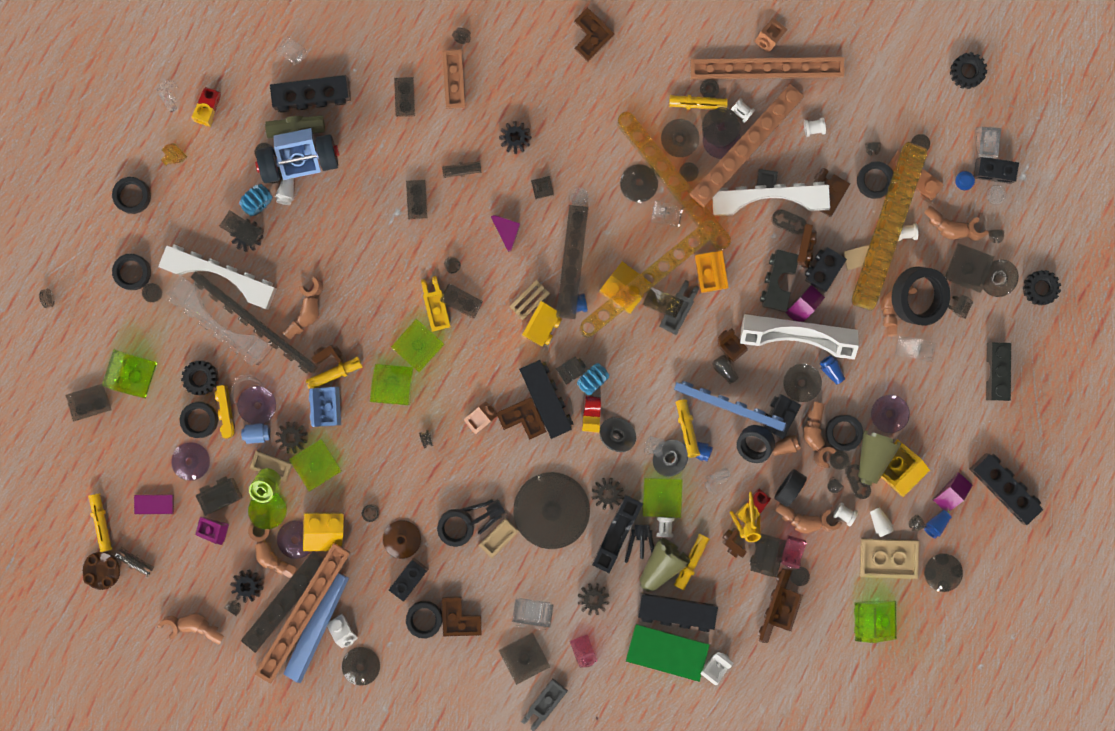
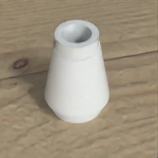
[275,177,294,205]
[870,507,894,537]

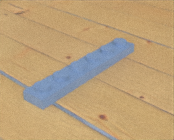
[674,381,786,432]

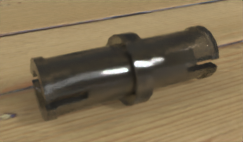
[442,161,482,178]
[115,547,154,577]

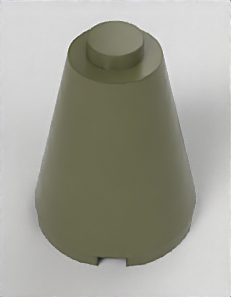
[858,430,901,486]
[639,538,690,592]

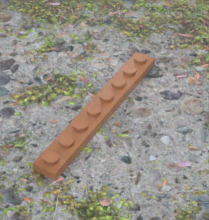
[690,57,844,80]
[689,84,804,207]
[255,542,351,684]

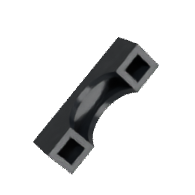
[592,494,643,574]

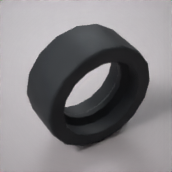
[857,161,895,199]
[112,177,151,214]
[112,254,151,290]
[179,402,218,438]
[825,415,863,451]
[736,425,775,464]
[774,469,807,507]
[437,508,474,547]
[406,601,443,639]

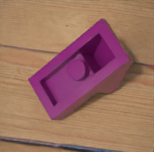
[195,517,229,545]

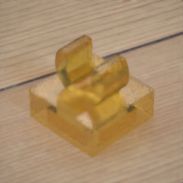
[161,143,187,166]

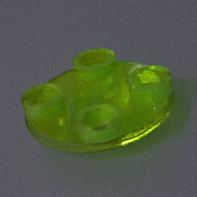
[248,493,287,529]

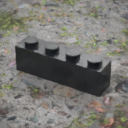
[519,360,574,439]
[637,593,718,632]

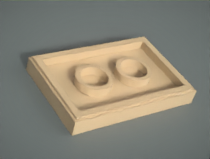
[860,538,919,579]

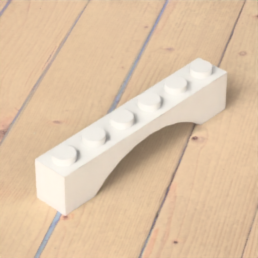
[713,182,830,216]
[158,244,277,310]
[740,314,859,360]

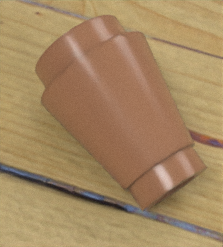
[773,434,801,456]

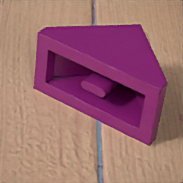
[491,215,520,253]
[785,285,825,322]
[933,472,973,512]

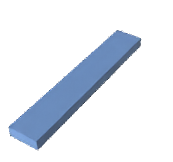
[284,573,349,683]

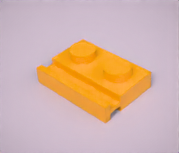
[694,251,729,293]

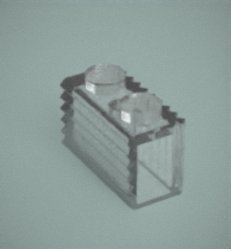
[512,597,554,630]

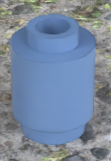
[241,423,270,444]

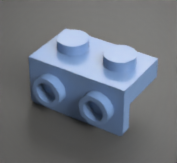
[309,387,341,427]

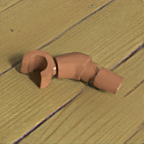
[924,205,989,241]
[881,271,918,336]
[283,277,323,340]
[803,402,837,468]
[775,503,842,534]
[248,523,297,579]
[157,613,224,645]

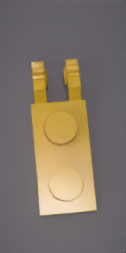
[421,276,451,332]
[215,385,235,439]

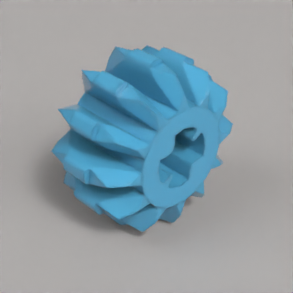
[239,184,273,216]
[577,363,609,395]

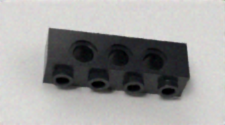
[270,75,351,113]
[969,453,1044,525]

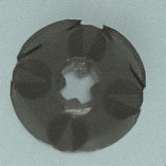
[701,107,741,147]

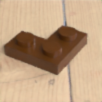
[574,7,615,62]
[496,397,547,440]
[442,597,482,637]

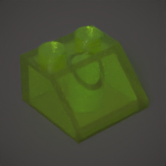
[102,349,157,399]
[370,364,414,405]
[854,601,897,643]

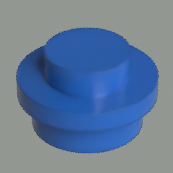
[955,171,975,191]

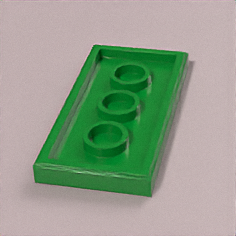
[625,624,710,682]

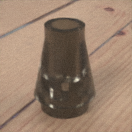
[712,355,739,384]

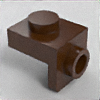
[718,328,748,362]
[311,345,343,365]
[722,528,747,558]

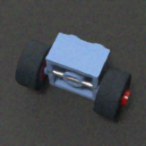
[255,128,340,183]

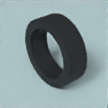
[892,266,950,326]

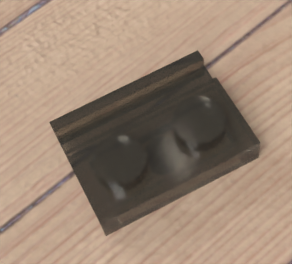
[65,384,112,422]

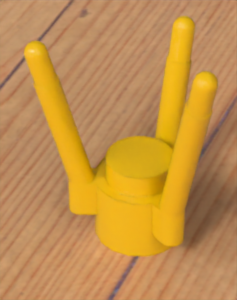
[729,491,761,542]

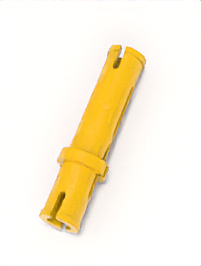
[669,94,728,111]
[306,356,363,389]
[675,399,700,458]
[88,493,112,552]
[673,533,710,590]

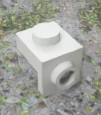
[327,614,358,648]
[700,652,734,686]

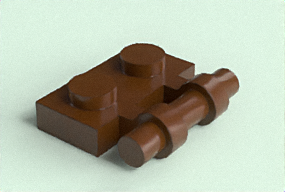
[812,168,850,217]
[797,224,817,268]

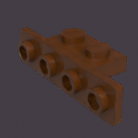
[758,568,803,643]

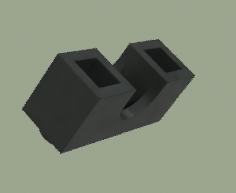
[760,249,798,312]
[986,342,1011,401]

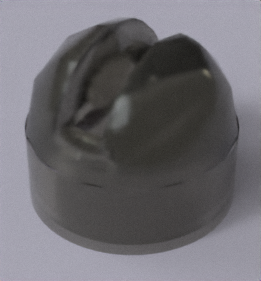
[865,142,881,156]
[989,229,1004,243]
[444,257,461,274]
[827,477,844,493]
[908,515,926,532]
[224,600,241,617]

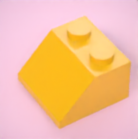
[599,261,652,314]
[522,301,562,347]
[881,439,930,497]
[303,512,344,551]

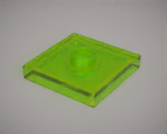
[391,319,445,373]
[289,439,342,492]
[642,478,683,518]

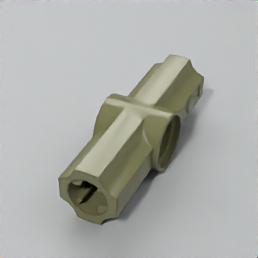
[265,115,325,139]

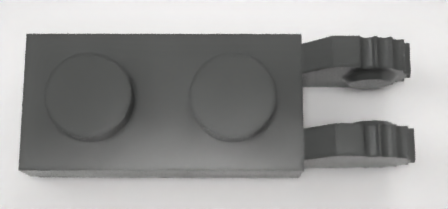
[659,280,700,335]
[521,678,568,731]

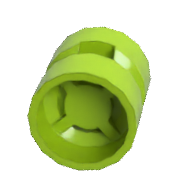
[249,468,281,503]

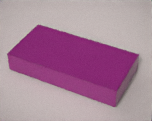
[134,495,174,514]

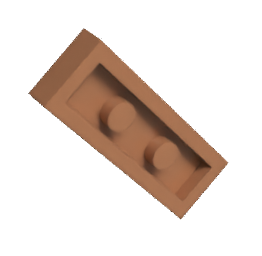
[443,50,465,109]
[887,151,944,201]

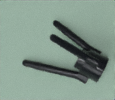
[461,499,505,534]
[624,525,654,563]

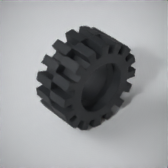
[950,52,987,89]
[1023,270,1061,305]
[181,361,219,395]

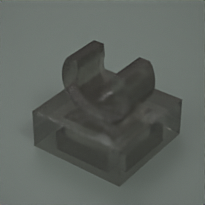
[531,176,554,200]
[948,295,973,319]

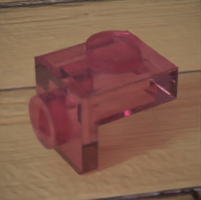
[781,535,806,569]
[570,634,598,668]

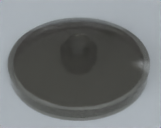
[513,472,590,549]

